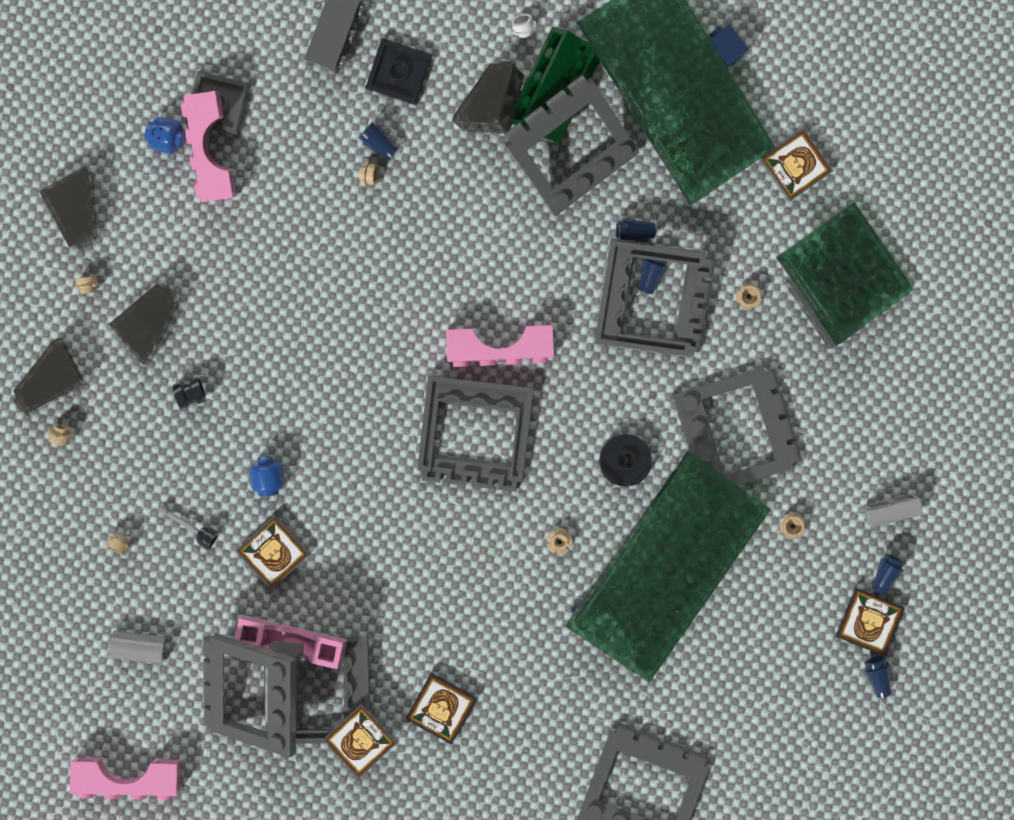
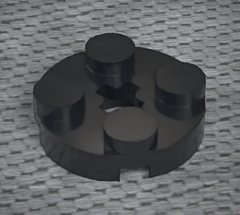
[599,434,652,487]

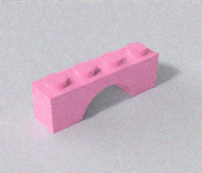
[181,91,237,202]
[446,325,554,367]
[235,615,348,669]
[70,758,181,800]

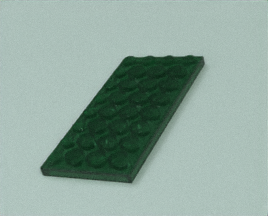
[576,0,776,205]
[565,451,771,683]

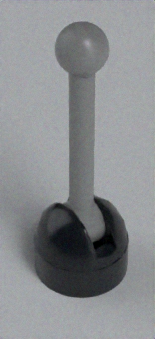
[159,506,219,550]

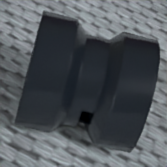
[173,377,206,410]

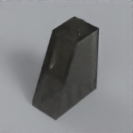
[452,61,525,134]
[39,166,97,251]
[109,283,179,365]
[13,338,87,415]

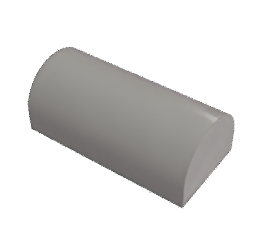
[863,493,923,528]
[109,630,167,664]

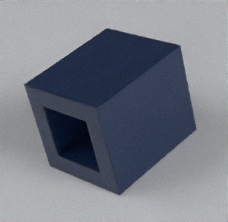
[706,24,749,70]

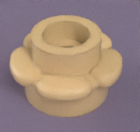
[359,160,380,187]
[74,276,100,294]
[736,284,762,310]
[47,424,74,446]
[780,513,806,540]
[547,529,573,555]
[106,533,131,556]

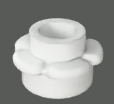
[511,14,537,38]

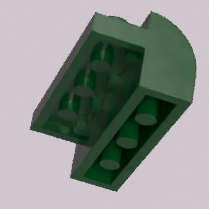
[506,26,606,145]

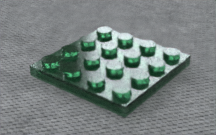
[776,202,914,346]

